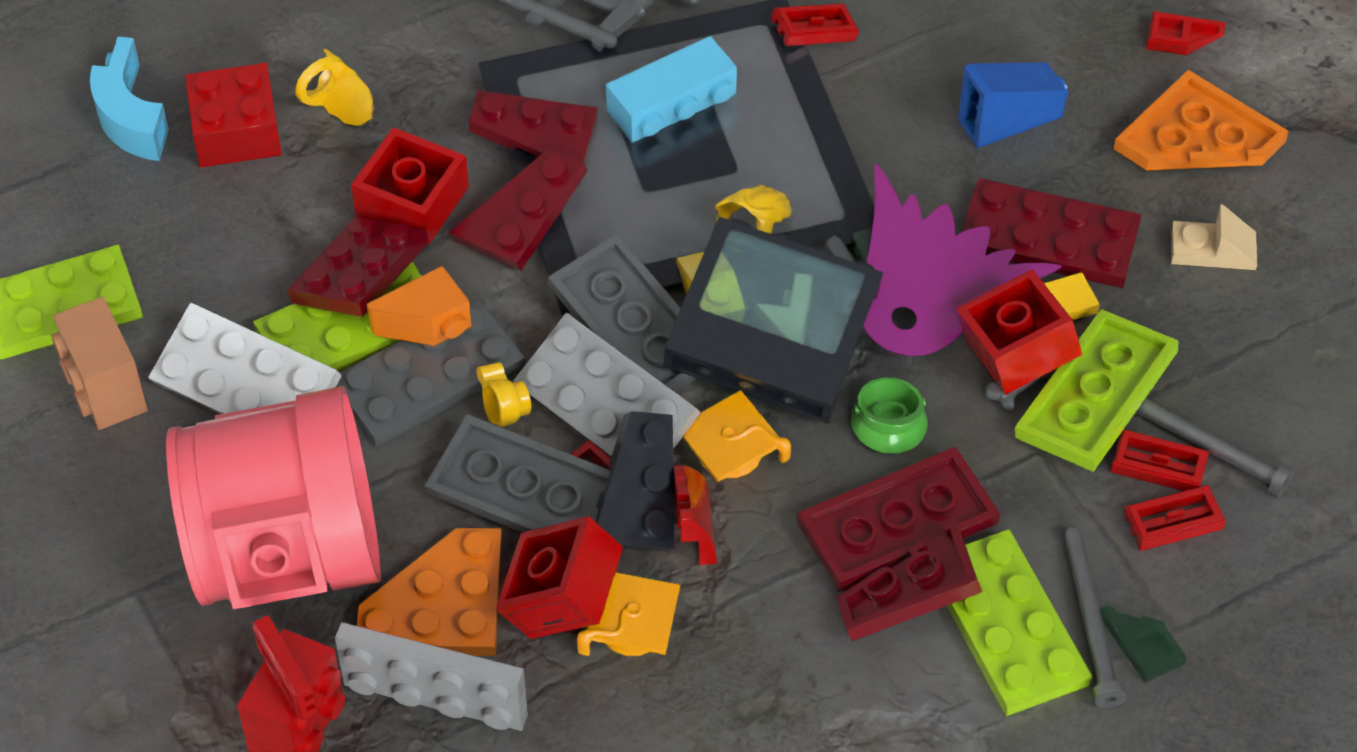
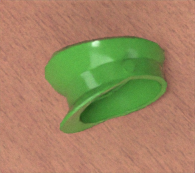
[851,377,928,454]

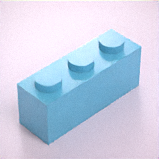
[606,36,737,143]

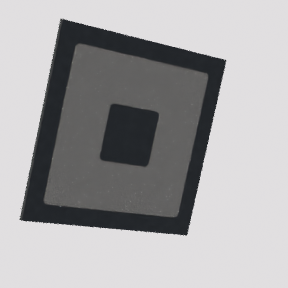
[479,0,874,315]

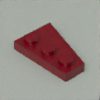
[469,90,598,165]
[449,148,588,271]
[837,518,982,641]

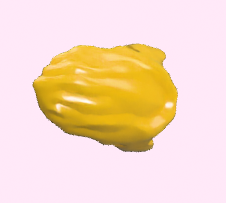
[295,49,374,126]
[715,185,792,254]

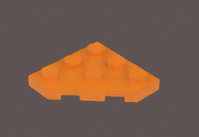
[1114,70,1289,170]
[357,528,502,656]

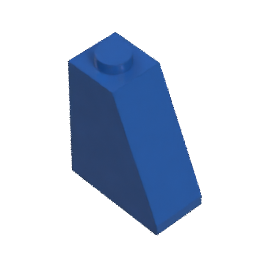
[958,62,1068,148]

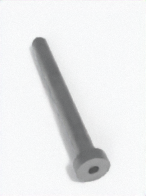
[1135,398,1294,497]
[1063,525,1127,708]

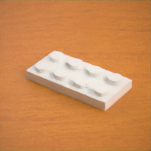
[148,302,342,414]

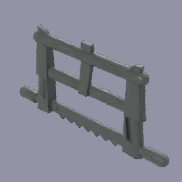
[497,0,700,52]

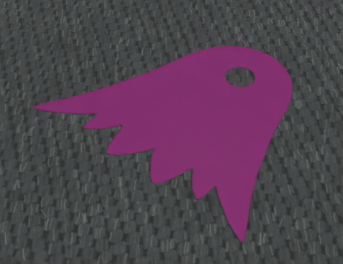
[864,163,1062,356]

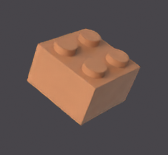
[51,296,148,431]

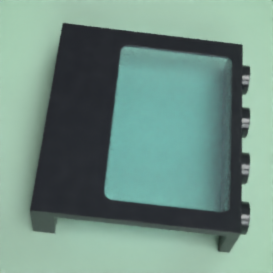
[663,216,883,424]

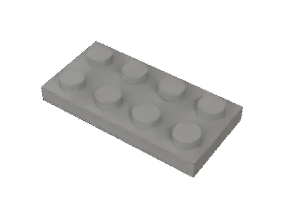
[513,313,701,456]
[335,622,528,731]

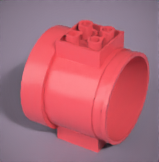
[166,386,381,609]

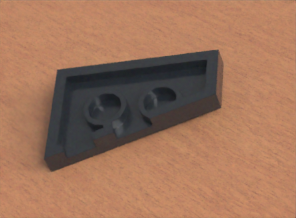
[595,411,675,551]

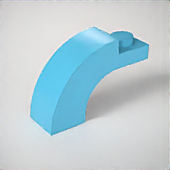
[90,37,169,161]

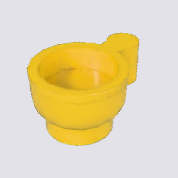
[477,362,531,428]

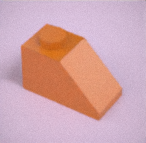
[367,266,472,346]

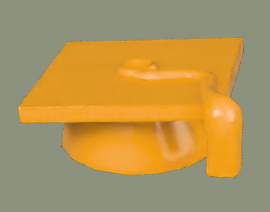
[682,390,791,483]
[577,573,680,656]

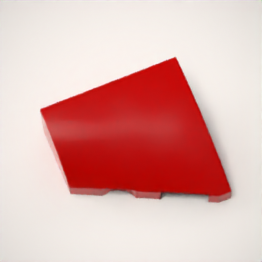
[673,465,717,565]

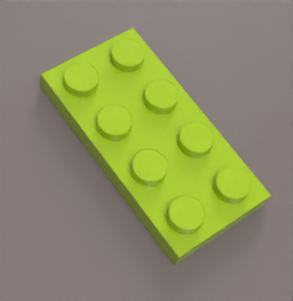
[0,244,143,360]
[253,262,421,372]
[1015,309,1178,472]
[947,529,1092,717]

